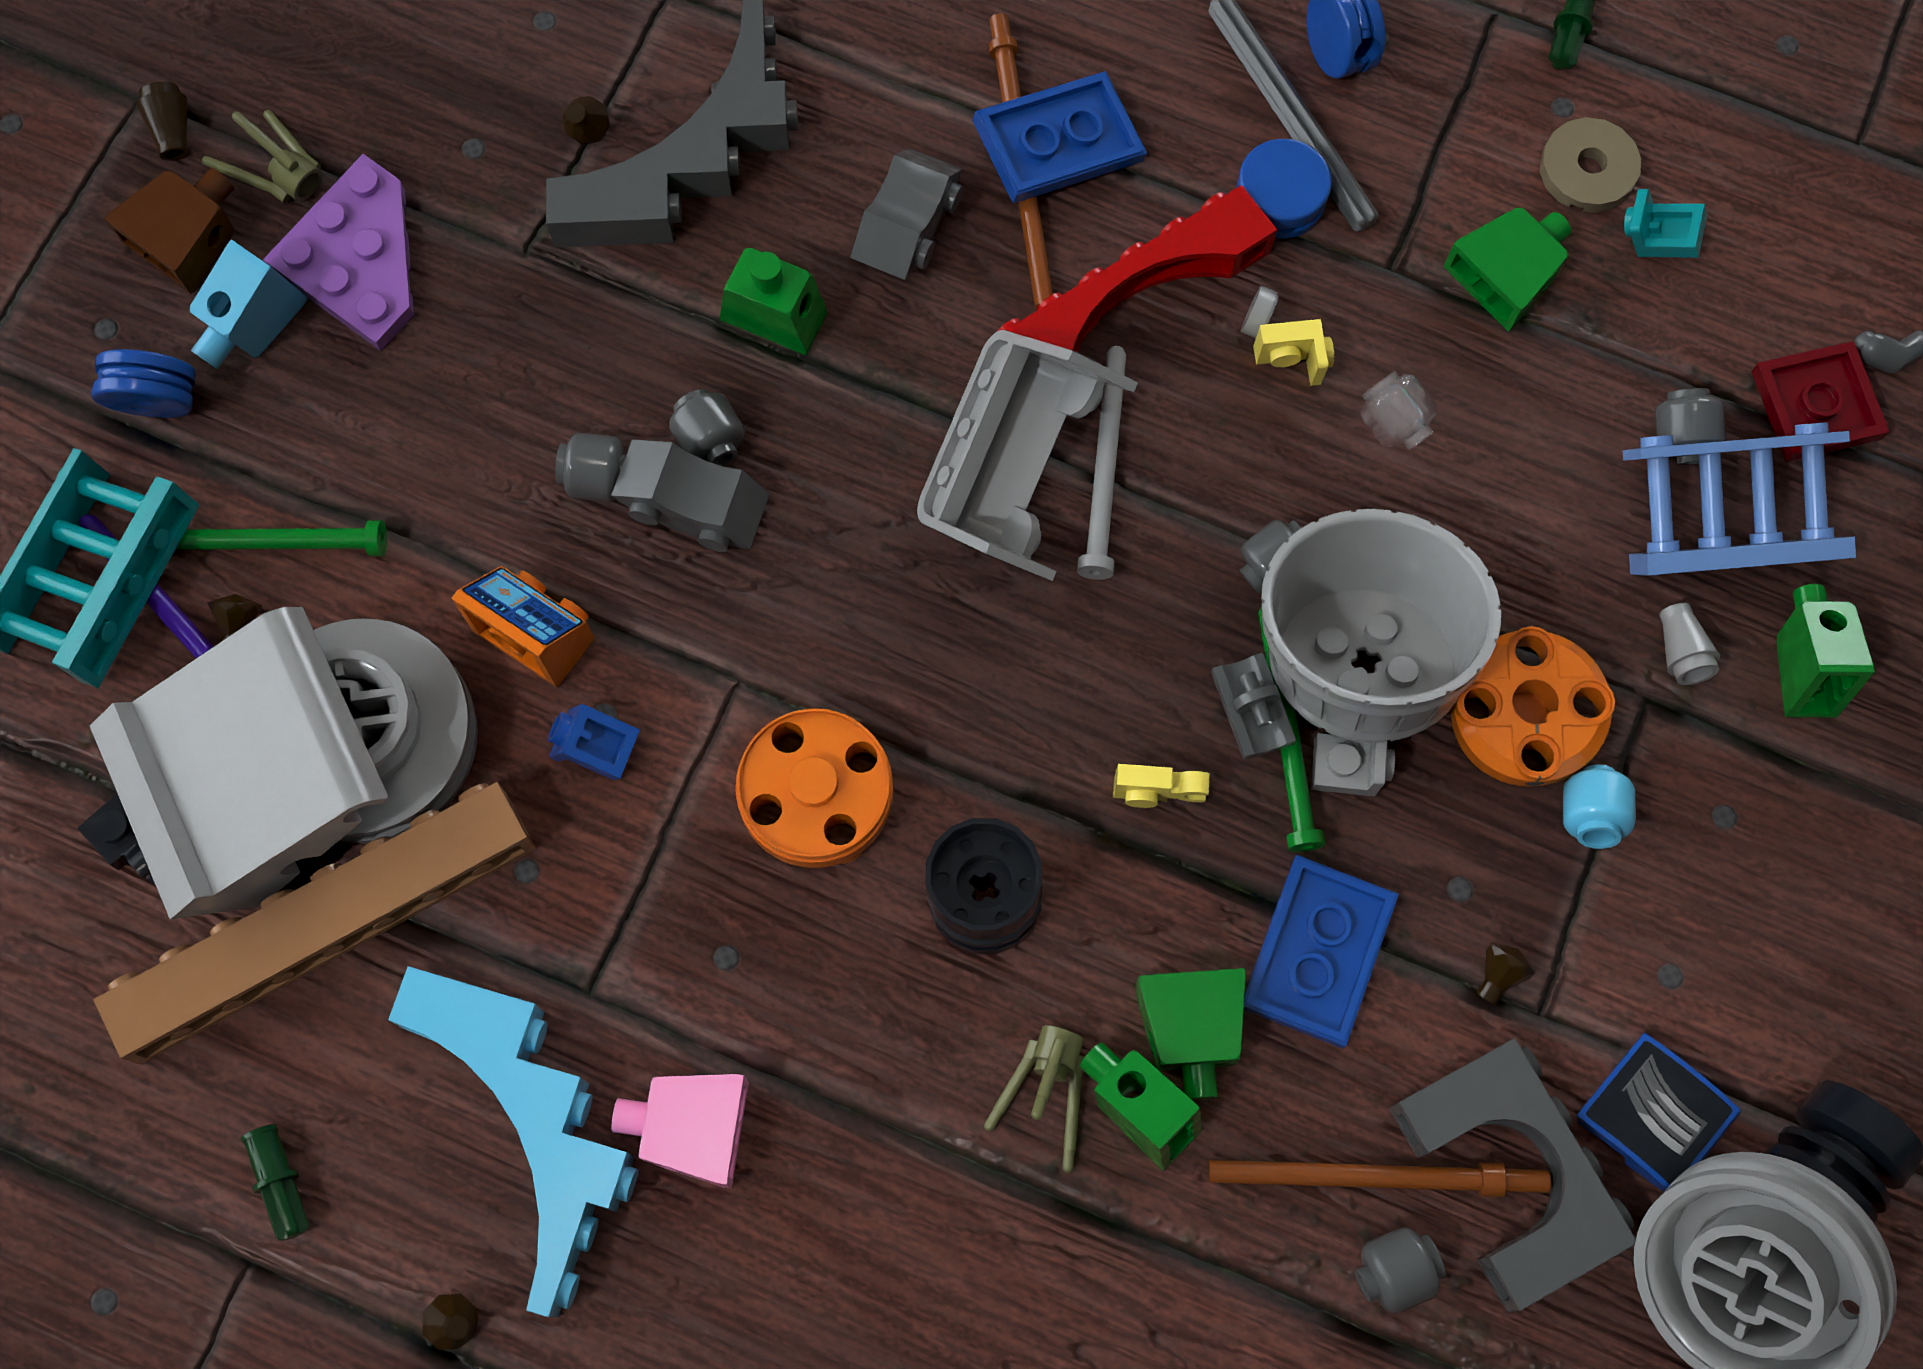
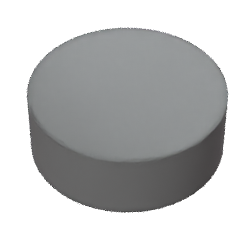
[1240,285,1279,339]

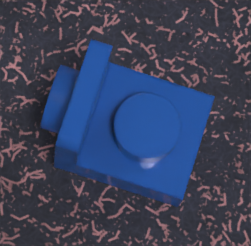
[548,704,640,781]

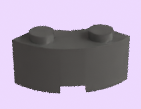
[850,148,964,280]
[611,439,770,552]

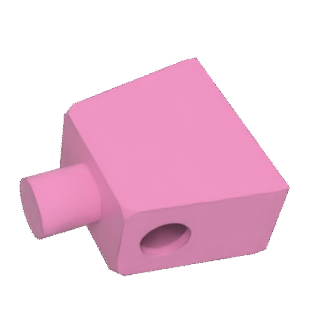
[611,1074,749,1189]

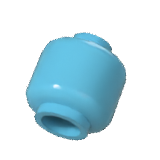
[1563,764,1636,849]

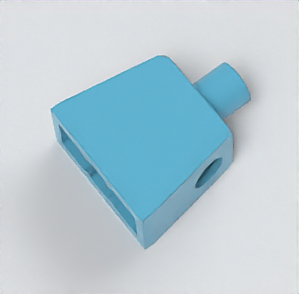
[190,240,308,369]

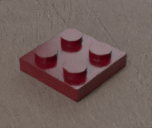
[1751,341,1890,462]

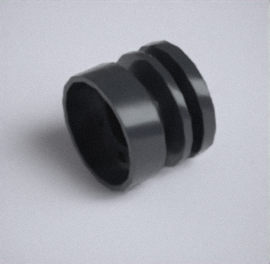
[925,818,1042,954]
[1764,1080,1923,1225]

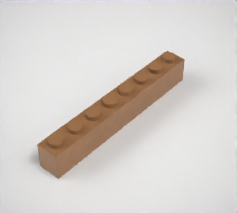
[93,782,536,1065]

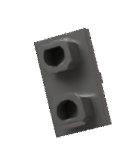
[1211,652,1296,761]

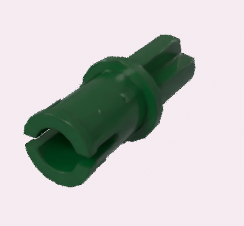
[1548,0,1596,70]
[241,1124,309,1241]

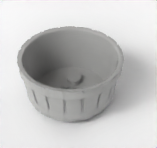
[1261,509,1501,743]

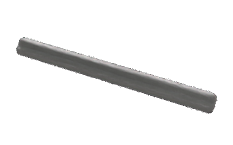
[1208,0,1378,232]

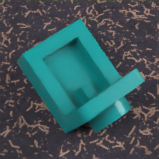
[1624,189,1708,258]

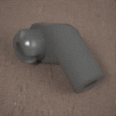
[1854,330,1923,373]

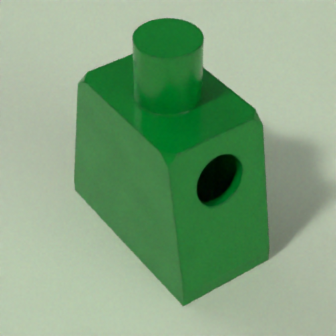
[1443,207,1571,332]
[720,248,827,356]
[1776,584,1875,717]
[1134,968,1246,1101]
[1080,1042,1202,1172]

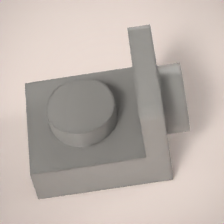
[1311,733,1395,797]

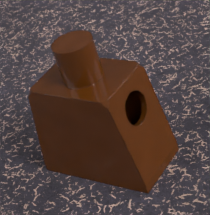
[103,167,235,294]

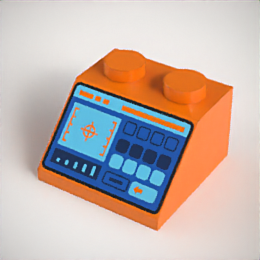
[451,566,595,688]

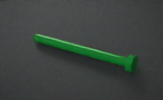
[175,520,388,557]
[1258,605,1326,852]

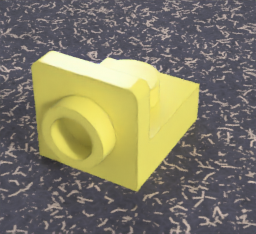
[1253,319,1334,386]

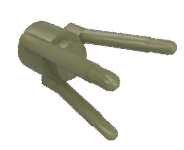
[202,110,323,204]
[984,1025,1084,1173]

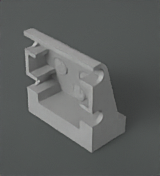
[90,607,389,920]

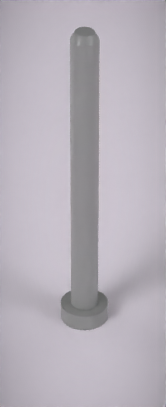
[1077,346,1126,580]

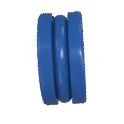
[1306,0,1385,79]
[1236,139,1331,239]
[91,349,196,418]

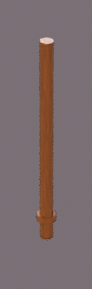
[988,13,1053,310]

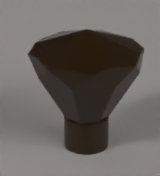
[563,96,610,145]
[207,594,262,641]
[1476,942,1536,1005]
[422,1293,478,1350]

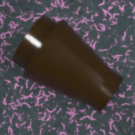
[136,81,190,161]

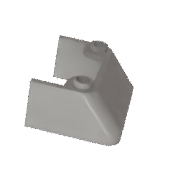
[917,330,1138,581]

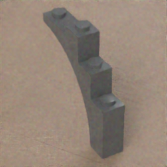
[546,0,798,248]

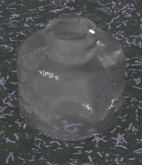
[1360,371,1438,450]

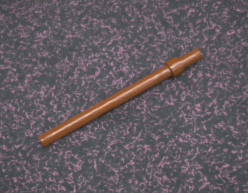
[1208,1160,1551,1197]

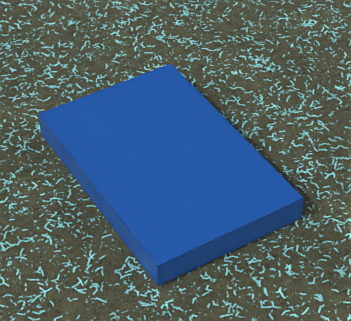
[972,71,1147,204]
[1243,855,1399,1049]

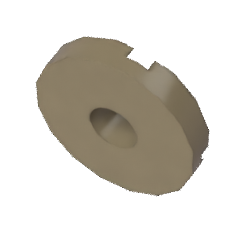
[1539,117,1641,213]

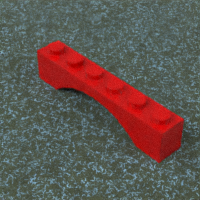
[998,185,1277,353]

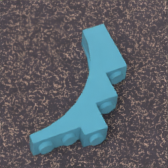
[388,966,638,1318]

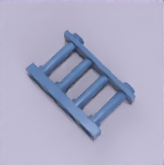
[1622,422,1856,575]

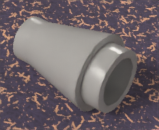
[1659,603,1720,685]

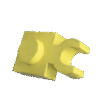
[1113,764,1210,808]

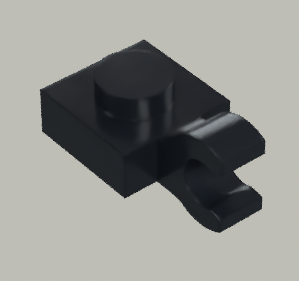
[77,793,155,885]

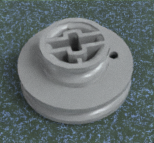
[313,618,478,844]
[1634,1152,1897,1369]

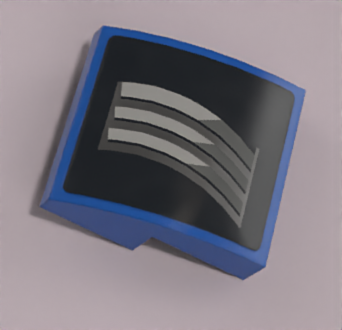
[1576,1032,1741,1192]

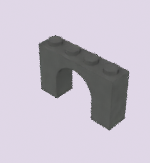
[1388,1038,1636,1312]

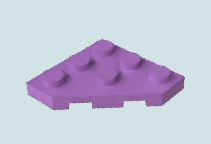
[263,154,414,351]

